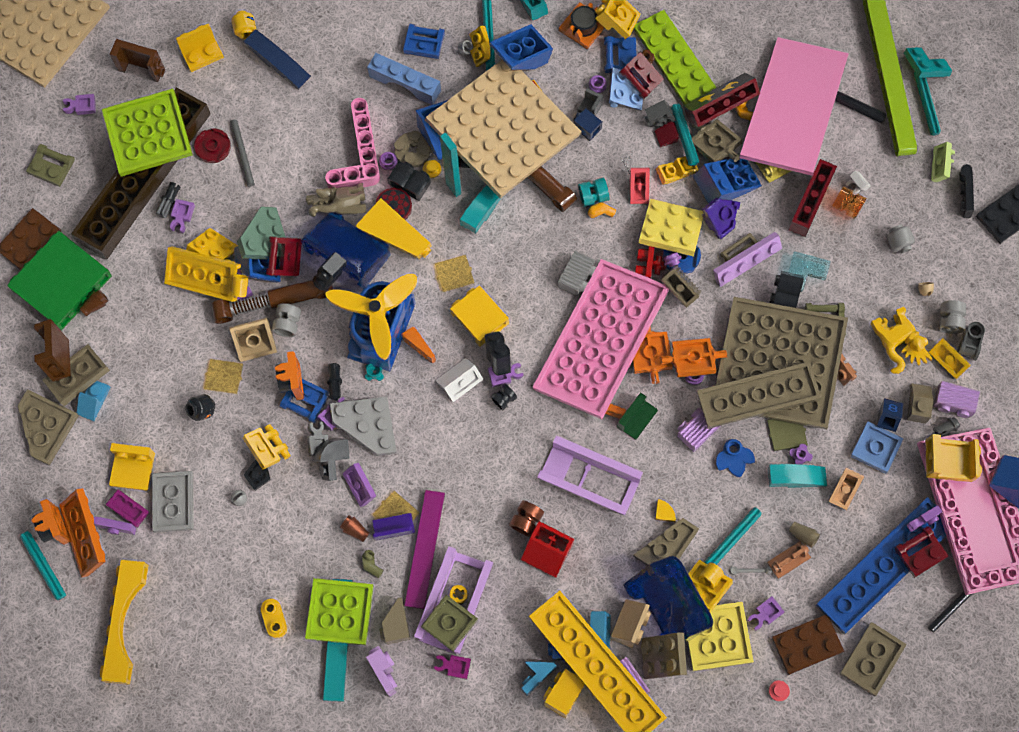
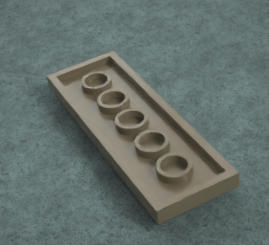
[696,361,821,429]

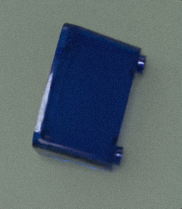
[301,212,391,289]
[623,556,713,643]

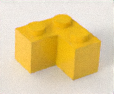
[543,668,585,719]

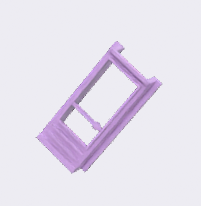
[537,435,643,516]
[414,546,493,655]

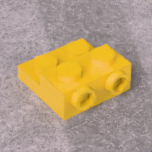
[595,0,640,39]

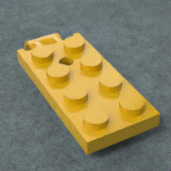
[164,246,249,302]

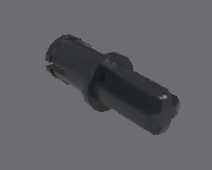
[156,182,181,218]
[327,363,342,401]

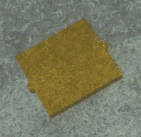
[435,255,475,292]
[204,359,243,394]
[373,491,420,537]

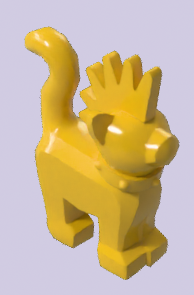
[871,306,932,374]

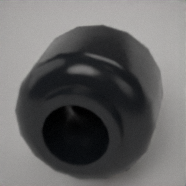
[185,394,215,421]

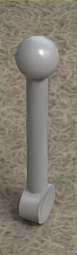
[730,567,772,575]

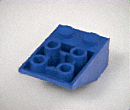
[416,100,448,160]
[693,158,762,204]

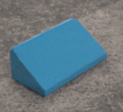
[590,611,611,649]

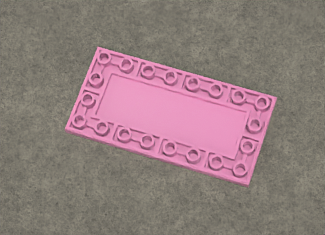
[740,37,849,176]
[917,428,1019,595]

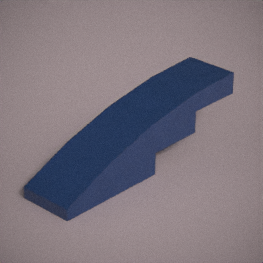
[243,29,311,90]

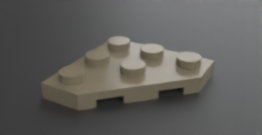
[18,389,79,466]

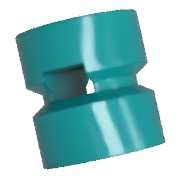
[578,177,610,207]

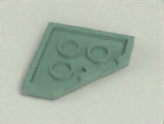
[237,206,286,260]

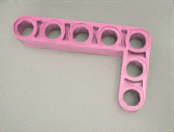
[325,98,380,189]

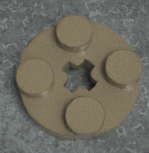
[394,131,431,168]

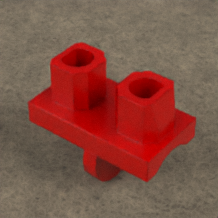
[635,246,667,279]

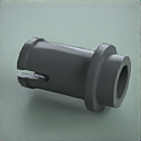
[933,417,960,437]

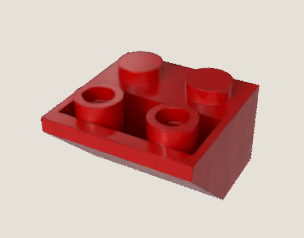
[521,521,575,578]

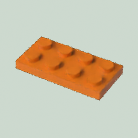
[59,488,106,577]

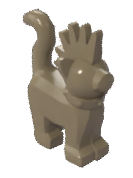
[306,183,367,217]

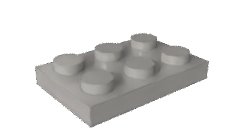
[152,471,194,533]

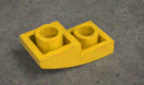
[469,26,490,67]
[655,156,699,185]

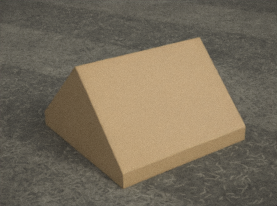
[229,318,277,362]

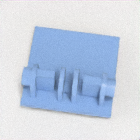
[609,67,644,110]

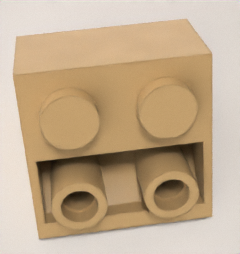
[610,599,651,648]

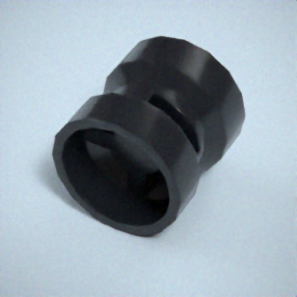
[490,384,517,411]

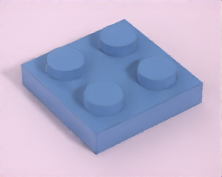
[850,421,903,474]

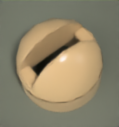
[918,282,934,296]

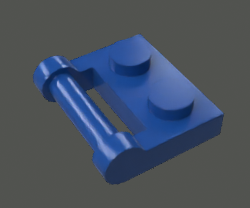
[403,24,445,59]
[604,36,637,73]
[280,379,329,423]

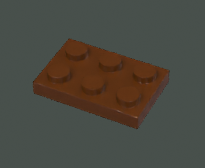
[0,208,61,270]
[772,615,845,675]

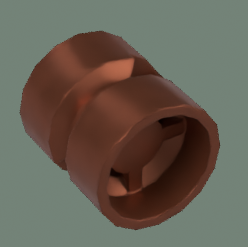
[509,500,544,537]

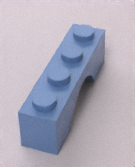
[367,53,441,105]

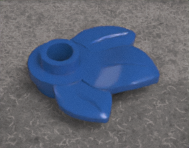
[716,439,755,477]

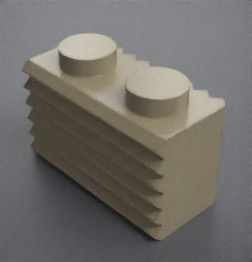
[661,265,701,308]

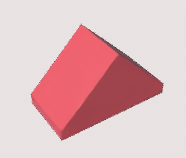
[629,167,650,204]

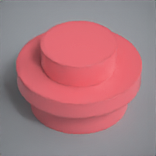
[769,680,790,701]

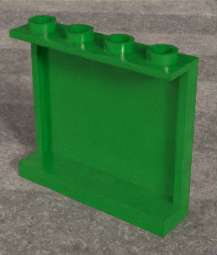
[7,231,112,331]

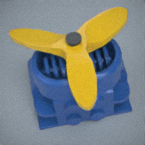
[326,274,417,372]

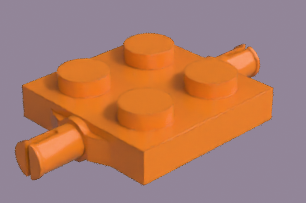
[632,327,673,384]
[661,338,727,377]

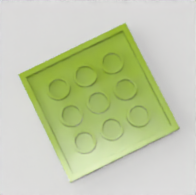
[102,88,193,177]

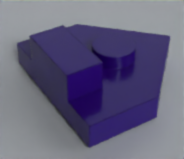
[702,198,741,239]

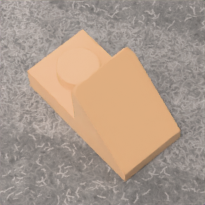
[829,468,864,510]

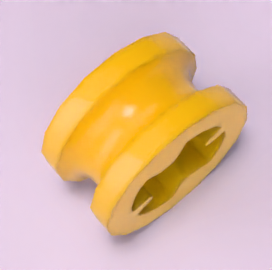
[450,585,468,604]

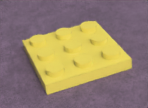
[639,199,704,257]
[682,602,754,671]

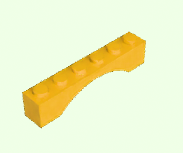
[100,560,149,685]

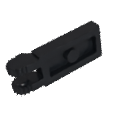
[959,164,974,218]

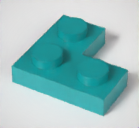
[903,47,952,78]

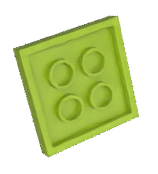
[305,578,374,646]

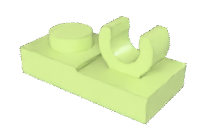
[931,142,955,182]

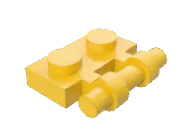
[242,424,291,470]

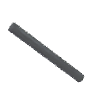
[230,119,255,187]

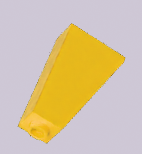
[356,198,432,259]

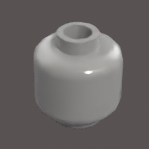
[887,224,915,254]

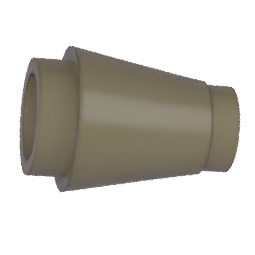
[789,522,820,548]

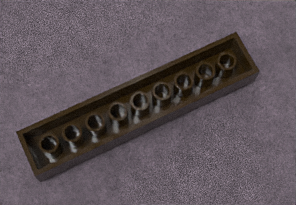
[71,87,211,259]

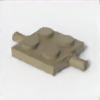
[692,119,742,162]

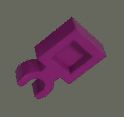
[434,655,471,680]

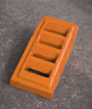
[401,327,436,364]

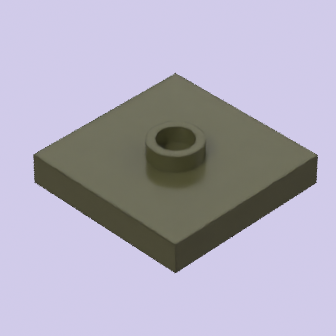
[421,595,478,652]

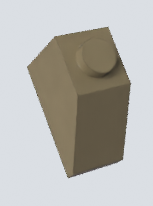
[907,383,933,424]
[379,598,411,645]

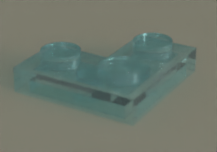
[788,251,831,292]

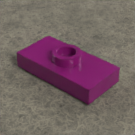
[105,489,150,528]

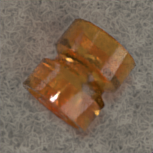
[832,186,867,219]

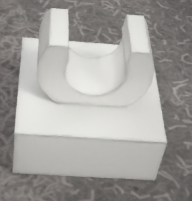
[846,171,871,194]

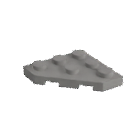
[329,397,397,456]

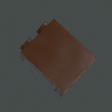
[109,39,165,82]
[34,319,71,382]

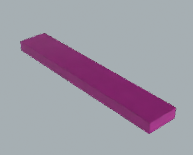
[405,490,445,610]

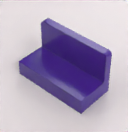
[372,513,415,540]

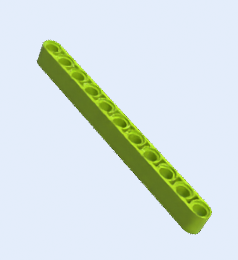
[862,0,917,157]

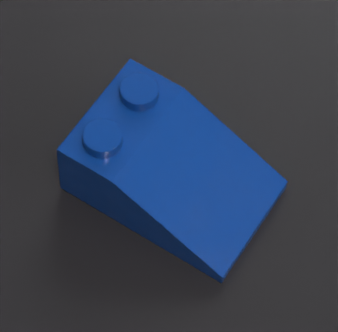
[489,24,553,70]

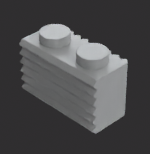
[558,250,597,297]

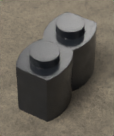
[387,161,431,201]
[313,252,347,291]
[769,271,804,308]
[485,331,511,376]

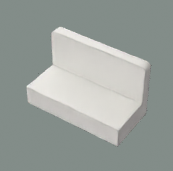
[436,358,483,402]

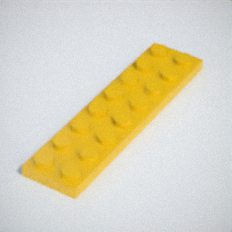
[529,591,667,732]

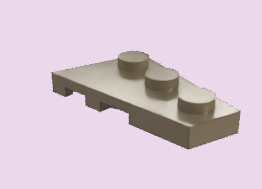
[633,518,699,578]

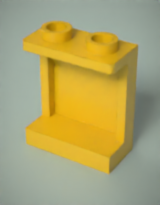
[450,285,509,347]
[925,434,982,482]

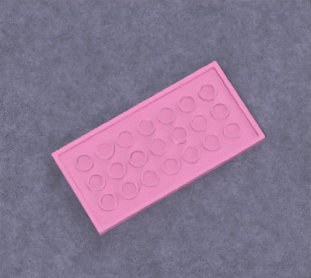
[533,259,669,419]

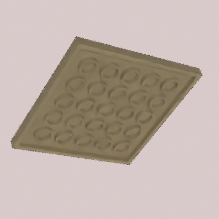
[716,297,848,430]

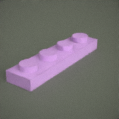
[713,232,782,287]

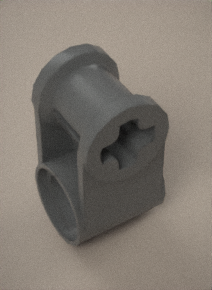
[957,321,985,361]

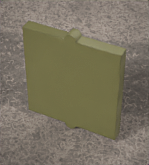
[767,419,808,451]

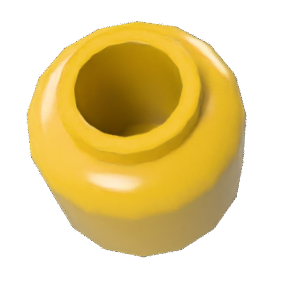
[231,11,257,39]

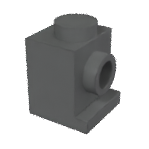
[645,100,676,127]

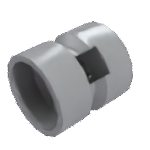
[940,300,966,334]
[271,304,301,337]

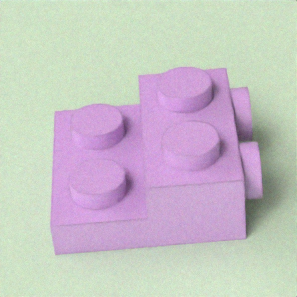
[366,646,397,697]

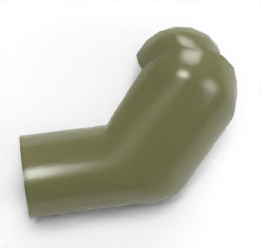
[362,550,384,578]

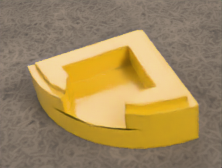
[655,499,676,522]

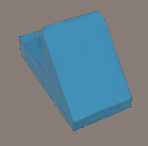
[76,381,111,421]
[521,662,557,696]

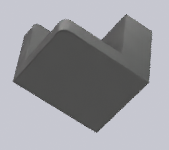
[578,88,603,116]

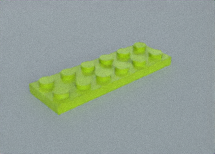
[634,10,717,105]

